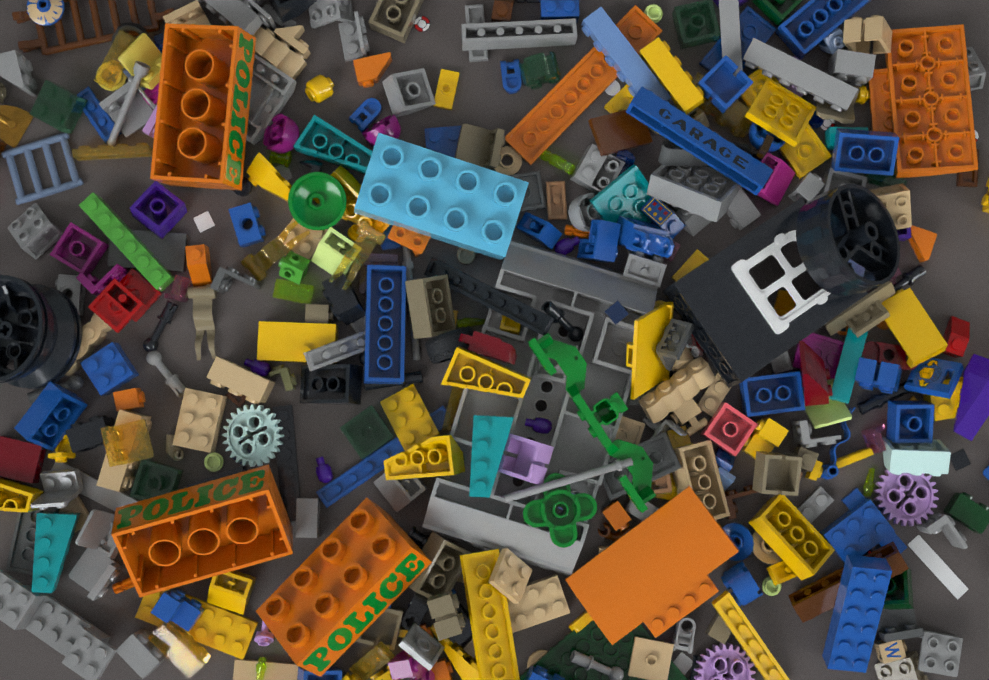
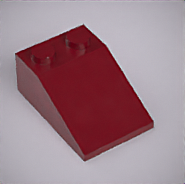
[799,341,832,406]

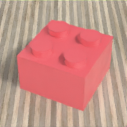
[701,402,758,456]

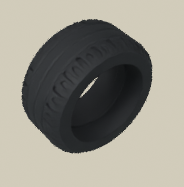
[425,326,474,364]

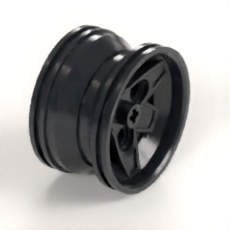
[0,275,82,389]

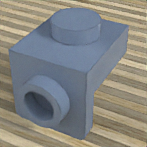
[819,28,846,55]

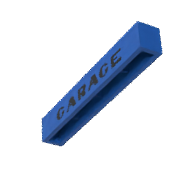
[626,86,773,196]

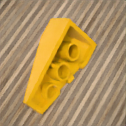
[431,624,479,680]

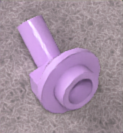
[254,620,274,646]

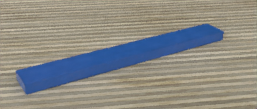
[316,405,454,508]

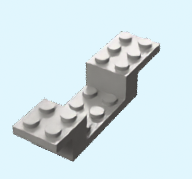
[0,569,117,680]

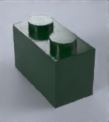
[943,492,989,534]

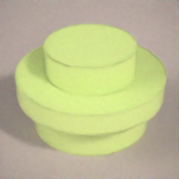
[644,4,663,23]
[204,452,224,472]
[762,576,782,596]

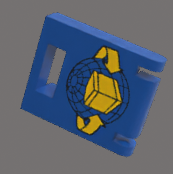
[904,358,964,399]

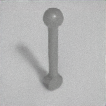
[128,76,156,109]

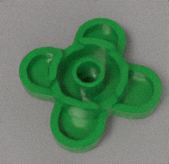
[523,473,597,548]

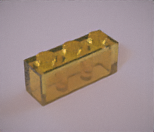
[148,621,211,679]

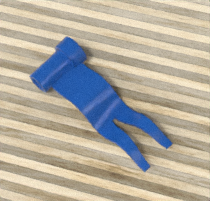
[821,407,856,480]

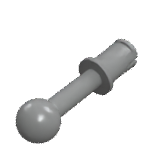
[146,351,186,397]
[570,650,624,680]

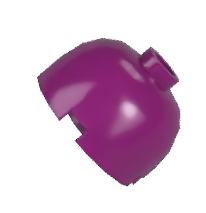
[263,114,300,154]
[362,114,401,147]

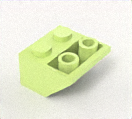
[311,227,364,277]

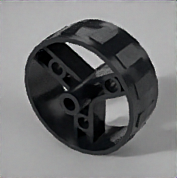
[796,184,900,297]

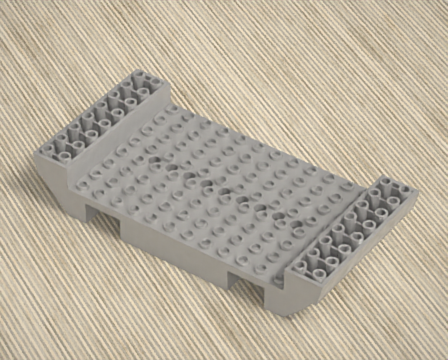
[422,239,658,576]

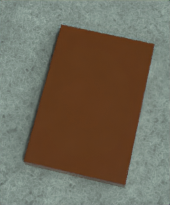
[588,110,653,157]

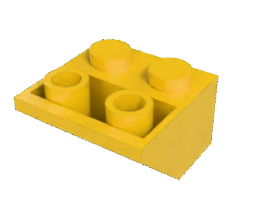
[207,570,256,615]

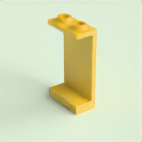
[881,288,948,369]

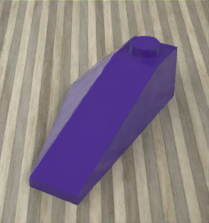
[953,354,989,441]

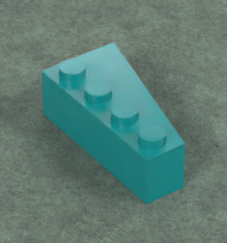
[293,115,372,174]
[469,415,514,498]
[32,511,81,593]

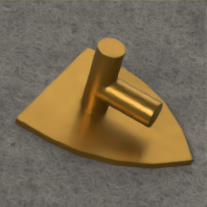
[0,105,34,148]

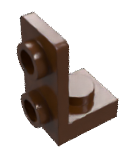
[725,485,757,520]

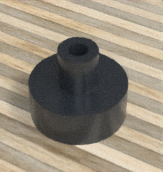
[233,177,252,197]

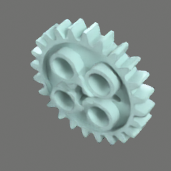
[222,404,284,467]

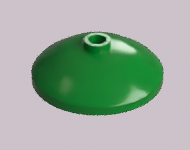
[288,172,347,230]

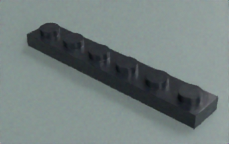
[273,405,301,521]

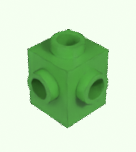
[278,251,311,284]

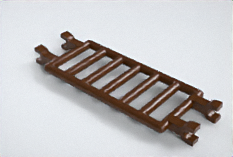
[12,0,175,55]

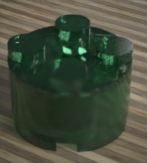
[518,51,561,90]

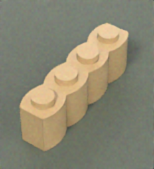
[252,27,307,80]
[65,313,112,376]
[639,357,716,423]

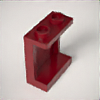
[0,435,47,484]

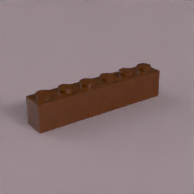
[788,542,909,623]

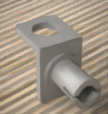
[643,416,687,438]

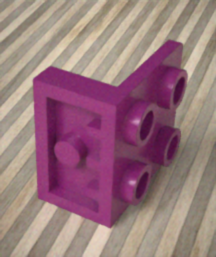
[76,264,129,296]

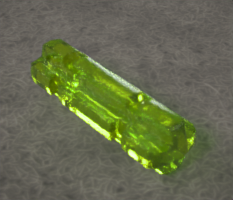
[540,149,576,175]

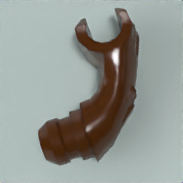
[597,522,632,542]

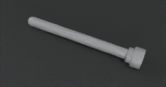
[107,61,151,147]

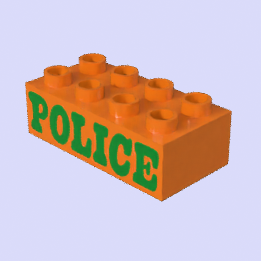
[150,23,256,190]
[111,464,293,597]
[256,497,432,677]

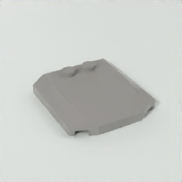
[246,54,297,145]

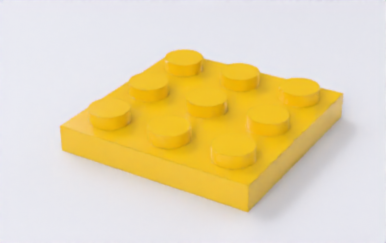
[745,78,816,147]

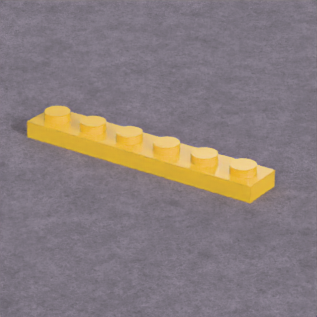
[711,591,790,680]

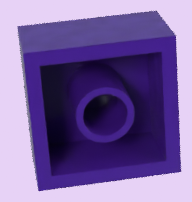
[130,181,187,239]

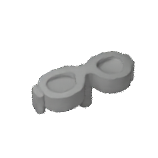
[686,335,703,357]

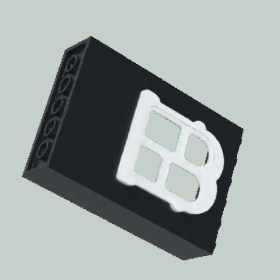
[663,198,868,388]

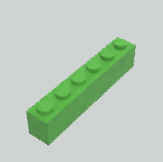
[79,192,176,292]

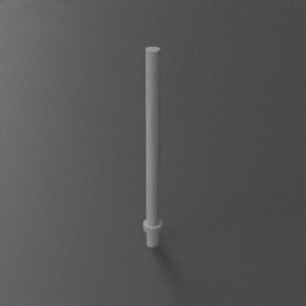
[504,458,633,503]

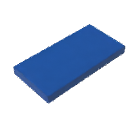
[699,5,777,72]

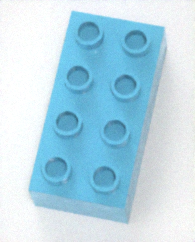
[354,133,529,260]

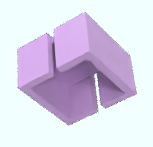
[498,433,554,485]

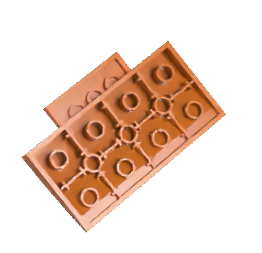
[868,24,978,178]
[565,486,739,645]

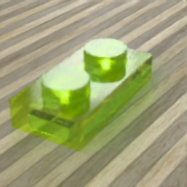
[272,278,315,304]

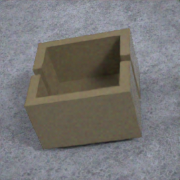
[752,451,802,496]
[427,590,465,641]
[356,606,404,650]

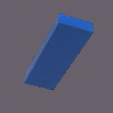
[73,86,122,144]

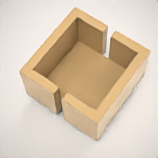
[843,15,892,54]

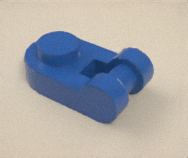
[500,59,522,94]
[348,98,382,132]

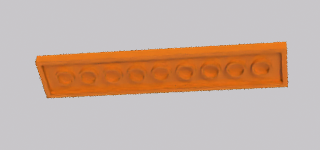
[505,5,663,166]

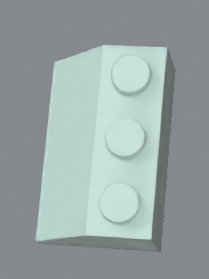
[882,437,951,476]

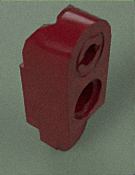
[458,331,518,365]
[861,341,918,371]

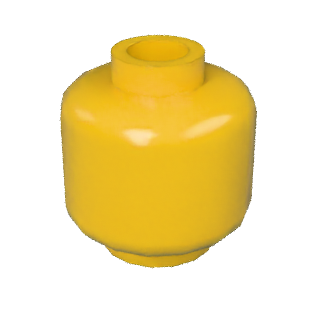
[305,74,334,103]

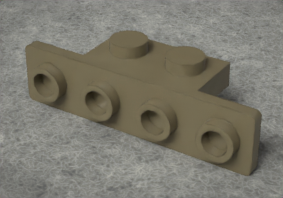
[824,281,896,338]

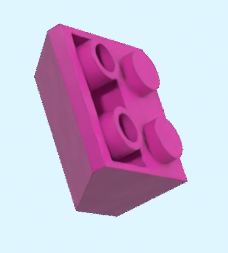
[744,152,795,206]

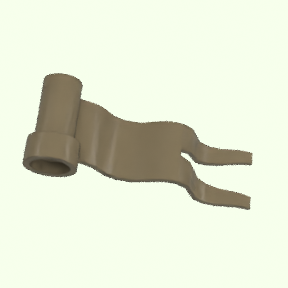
[187,284,217,360]

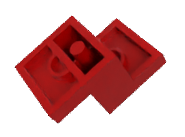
[88,268,162,333]

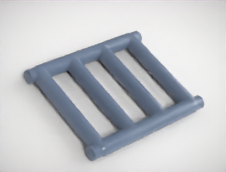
[1,132,84,205]

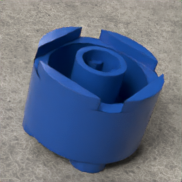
[721,561,763,607]

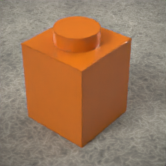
[113,388,146,412]
[601,500,632,531]

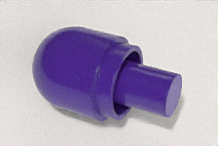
[554,236,580,255]
[244,359,271,376]
[525,417,552,434]
[316,456,333,483]

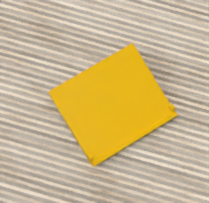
[626,302,674,400]

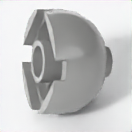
[568,193,602,232]

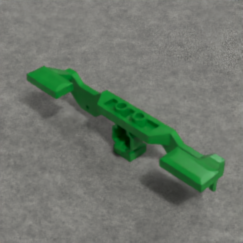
[528,333,656,513]

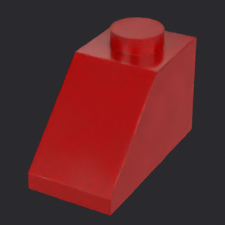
[942,316,970,358]

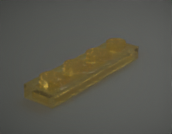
[72,143,153,161]

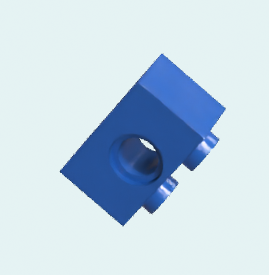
[229,202,266,248]

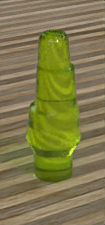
[457,317,486,327]
[863,468,875,497]
[256,657,267,680]

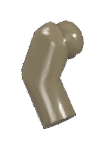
[166,434,184,461]

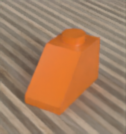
[353,52,392,88]
[185,244,213,287]

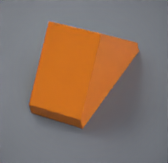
[908,225,937,263]

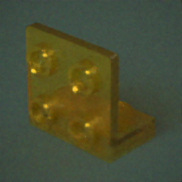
[101,419,154,467]

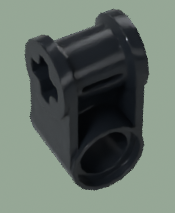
[402,593,429,630]

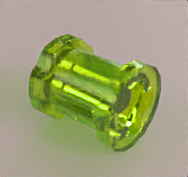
[269,151,292,168]

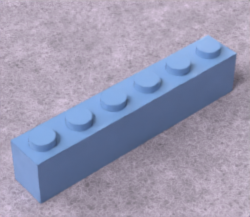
[581,7,671,101]

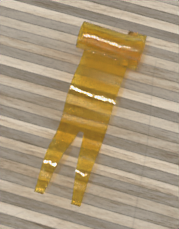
[329,220,387,291]
[240,221,310,282]

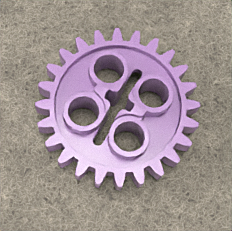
[874,470,939,526]
[693,642,756,680]

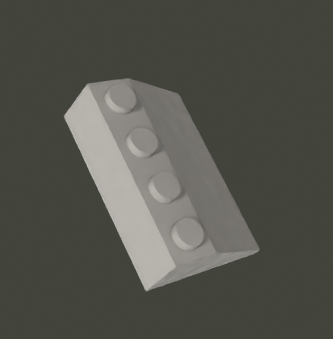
[647,164,741,222]

